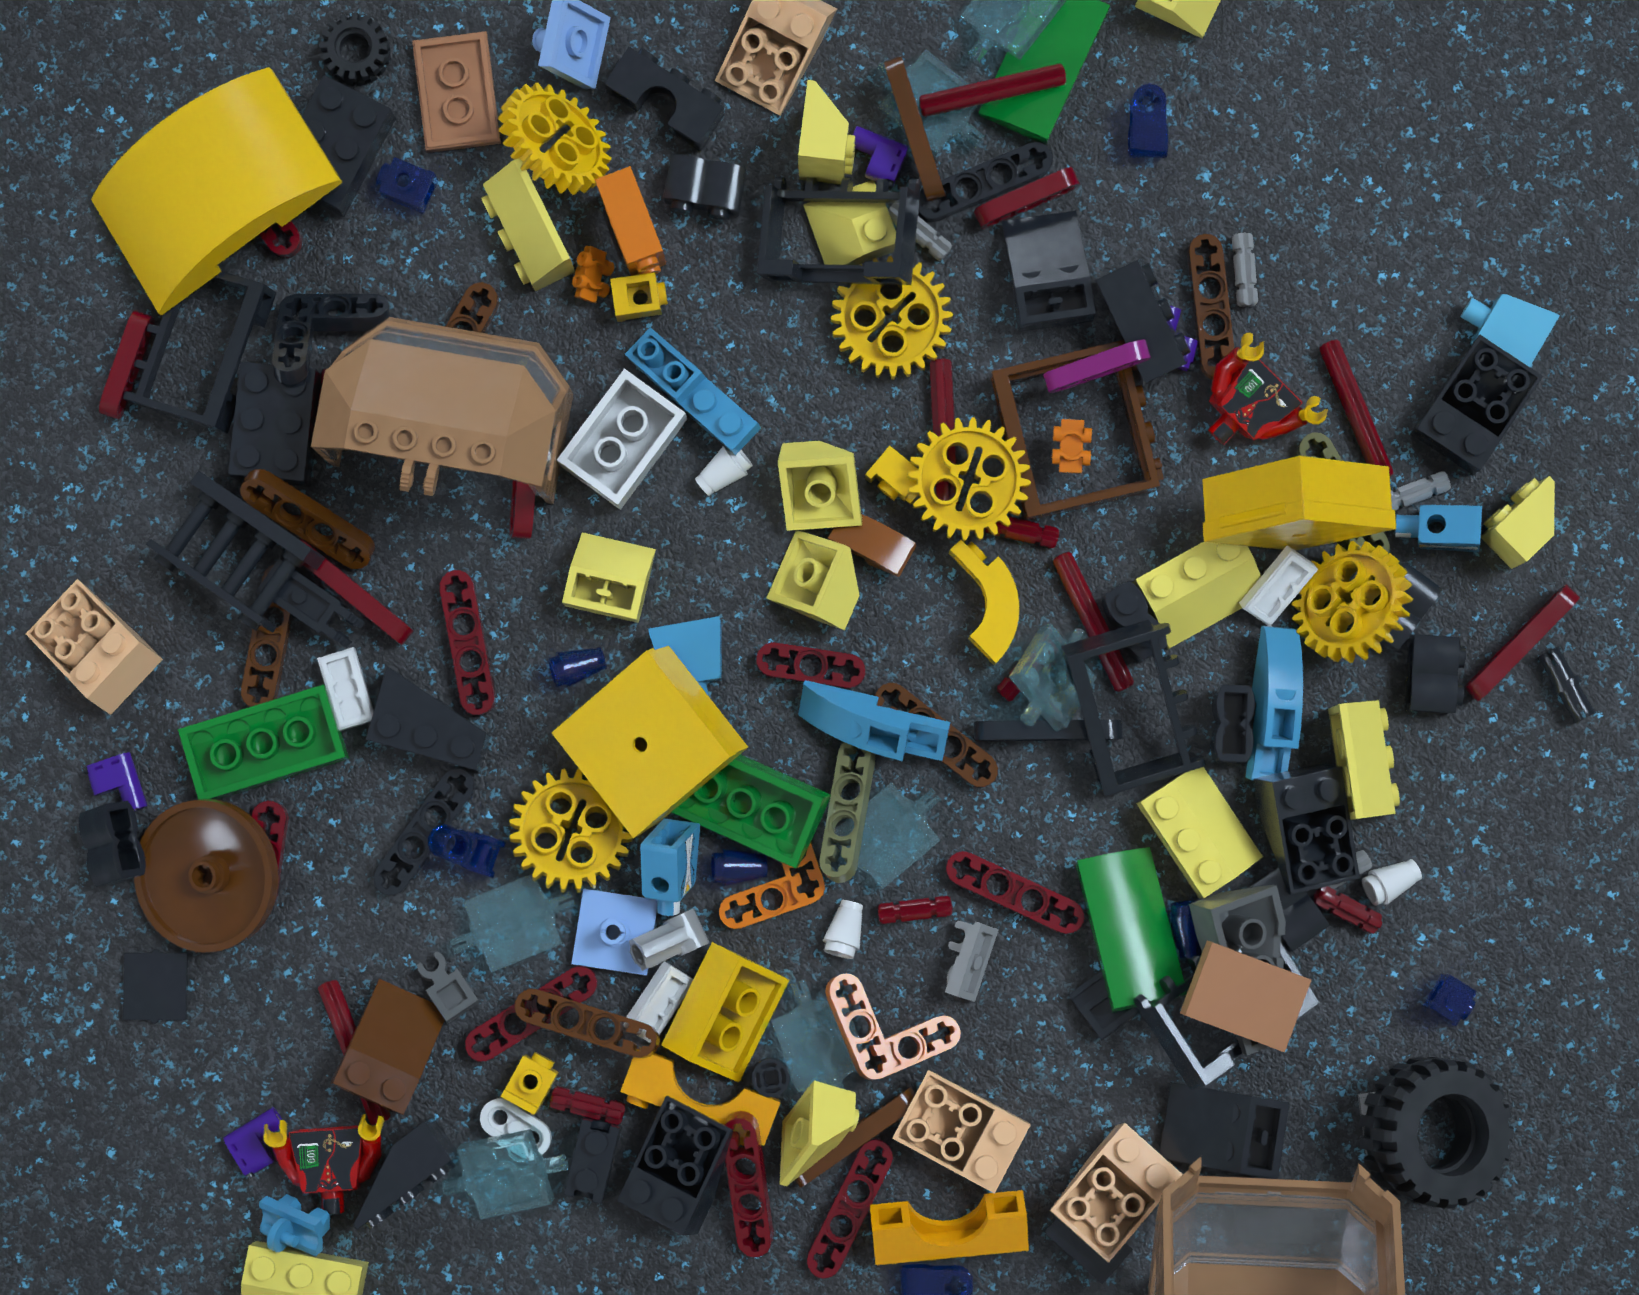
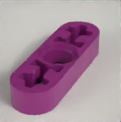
[1043,339,1151,393]

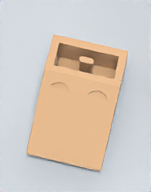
[715,0,837,116]
[26,579,163,715]
[892,1070,1031,1194]
[1050,1123,1183,1263]

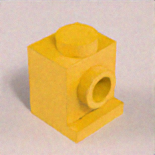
[610,272,668,322]
[865,445,919,504]
[500,1052,559,1115]

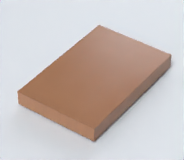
[412,31,501,153]
[1180,940,1311,1052]

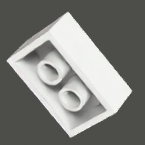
[557,369,687,510]

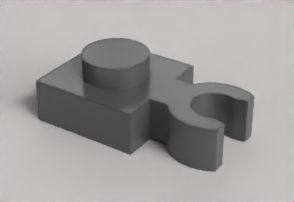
[417,951,479,1024]

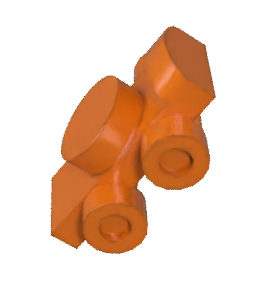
[572,246,614,303]
[1052,419,1092,474]

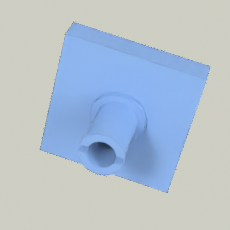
[532,0,611,89]
[572,889,657,975]

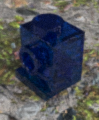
[376,157,439,214]
[1423,974,1476,1026]

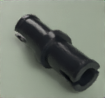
[1537,646,1596,724]

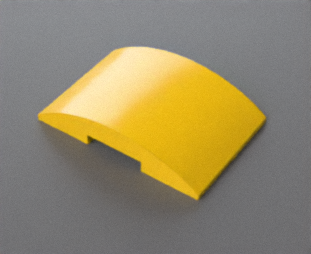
[91,67,343,315]

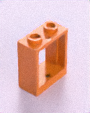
[595,166,666,276]

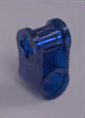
[1128,83,1168,158]
[428,824,506,878]
[900,1264,973,1295]

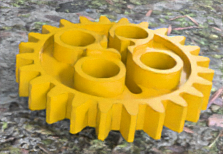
[498,83,611,195]
[831,256,953,379]
[907,417,1031,541]
[1291,541,1413,663]
[509,769,632,893]

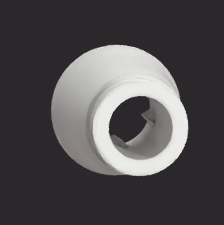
[695,446,753,496]
[1362,859,1422,906]
[823,900,863,959]

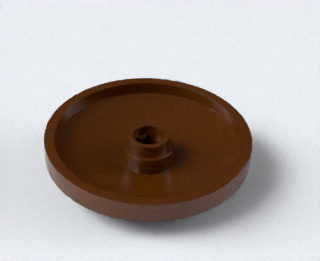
[134,799,279,953]

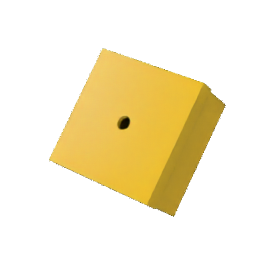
[1202,456,1396,551]
[552,646,748,838]

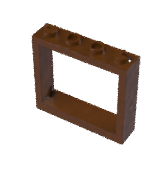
[990,340,1164,521]

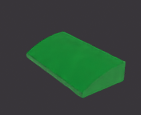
[978,0,1110,145]
[178,684,349,800]
[672,754,831,868]
[1076,847,1187,1013]

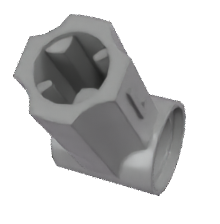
[629,908,710,971]

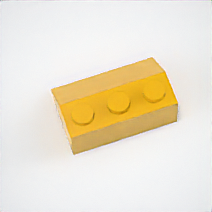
[661,942,789,1082]

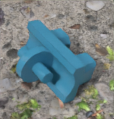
[259,1194,330,1257]

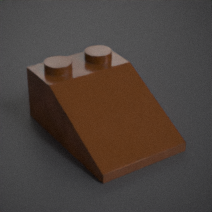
[331,979,444,1115]

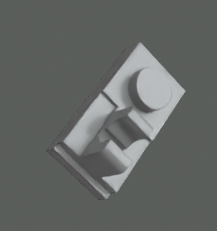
[945,921,999,1002]

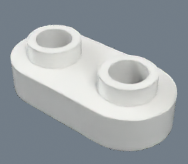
[480,1098,552,1158]

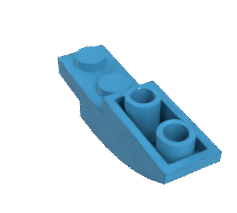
[625,327,761,455]
[1245,626,1303,780]
[798,680,951,761]

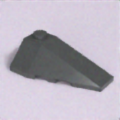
[1189,885,1286,1056]

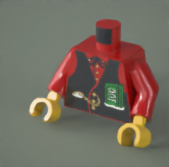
[1208,333,1328,445]
[263,1114,384,1214]

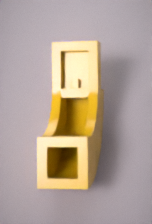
[949,540,1019,666]

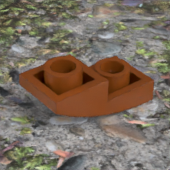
[828,514,917,577]

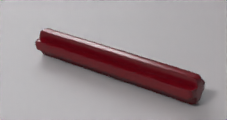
[919,63,1066,117]
[1320,339,1393,477]
[930,358,959,506]
[1053,551,1134,692]
[318,980,390,1125]

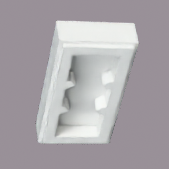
[1239,545,1318,626]
[317,647,374,731]
[624,962,693,1043]

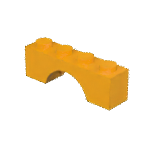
[620,1047,781,1146]
[870,1190,1029,1265]

